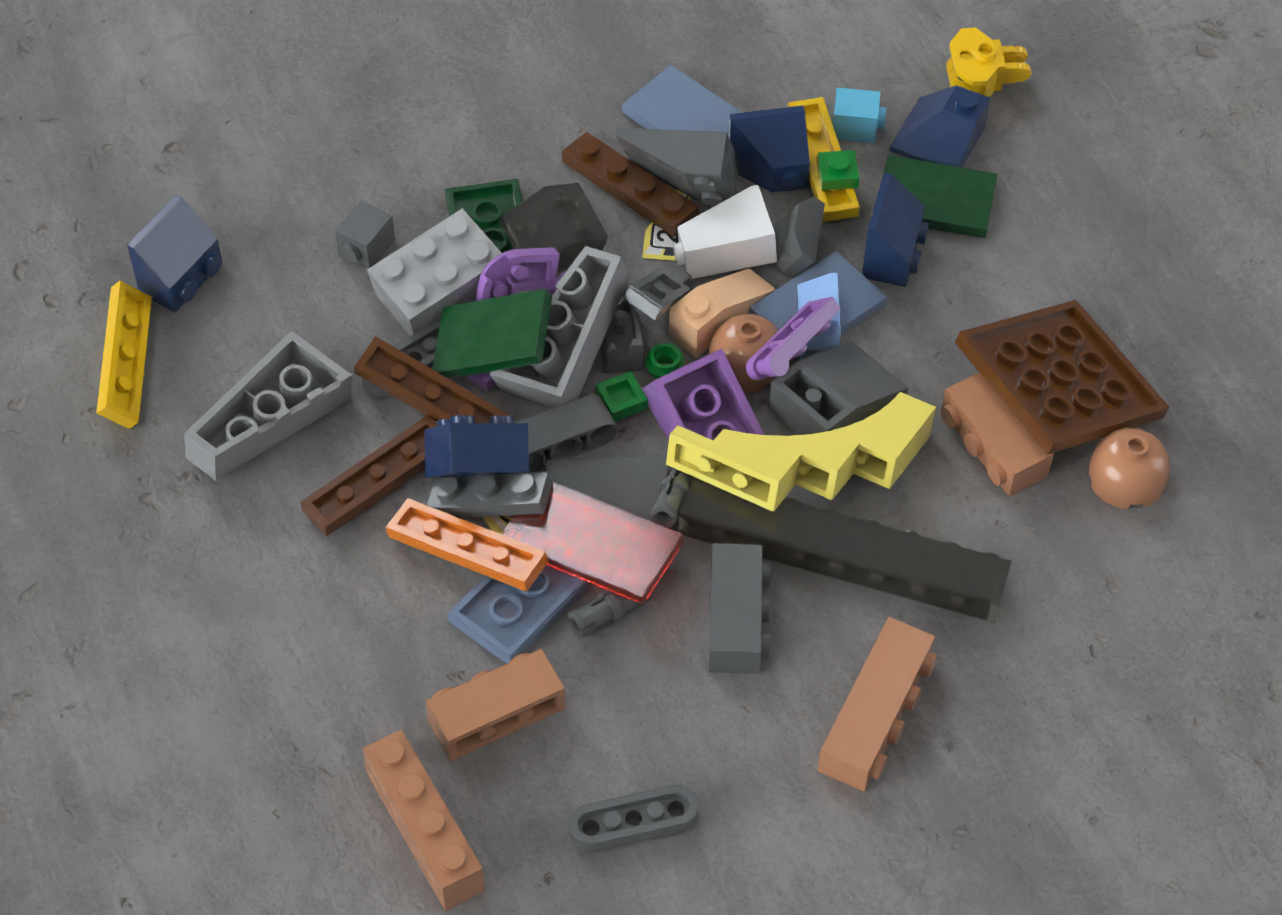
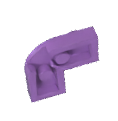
[475,247,560,301]

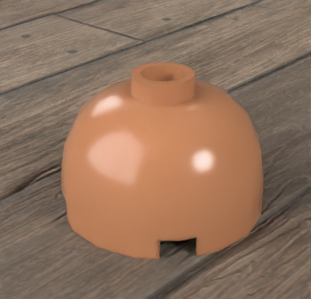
[709,314,779,393]
[1088,428,1170,509]

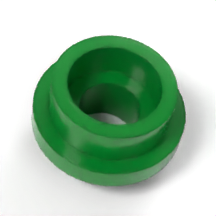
[646,343,685,379]

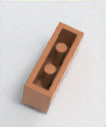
[941,372,1054,497]
[426,649,565,762]

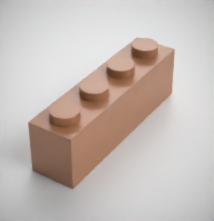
[817,617,938,792]
[362,729,485,911]

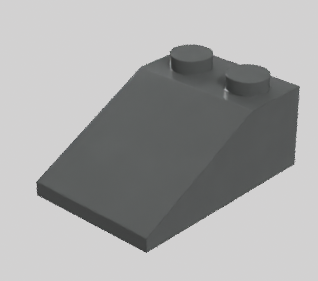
[615,128,740,206]

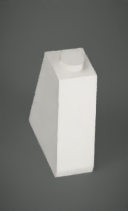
[673,185,777,279]

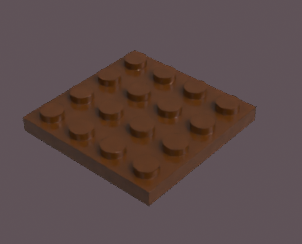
[955,300,1170,454]

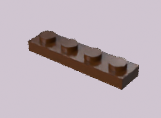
[562,132,699,237]
[354,336,511,423]
[300,415,438,537]

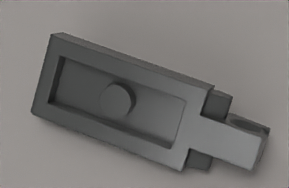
[623,268,692,320]

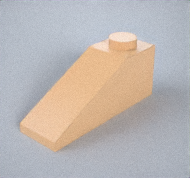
[669,268,777,358]

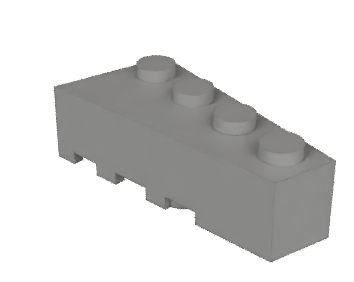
[490,246,630,408]
[184,331,352,481]

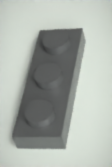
[427,472,553,518]

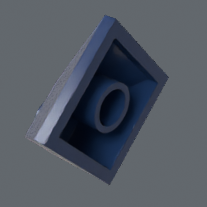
[890,85,990,168]
[728,105,810,193]

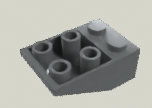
[769,341,908,435]

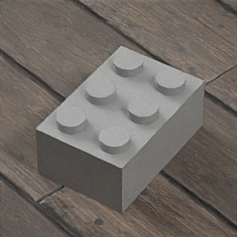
[367,208,502,336]

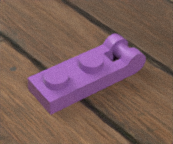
[746,297,841,380]

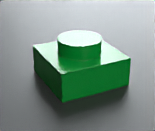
[817,150,860,190]
[595,371,648,421]

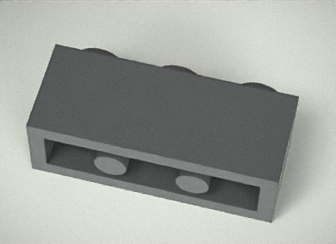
[709,543,770,674]

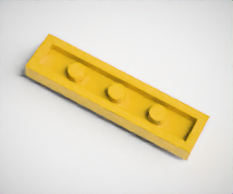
[788,97,860,222]
[96,281,152,429]

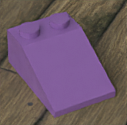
[642,349,764,490]

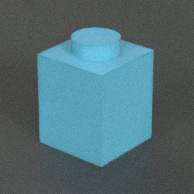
[833,87,886,143]

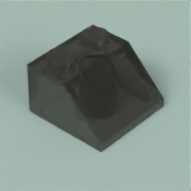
[500,183,608,273]

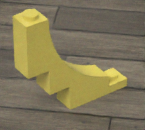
[666,392,936,512]

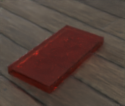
[502,482,684,605]

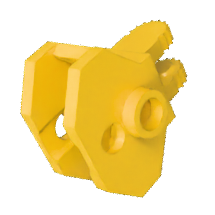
[946,27,1032,97]

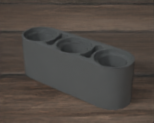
[515,394,619,473]

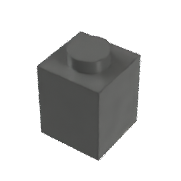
[335,200,395,269]

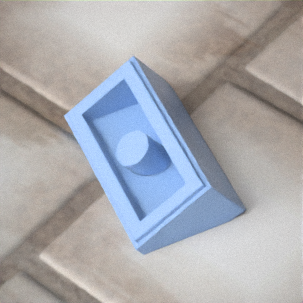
[797,273,841,350]

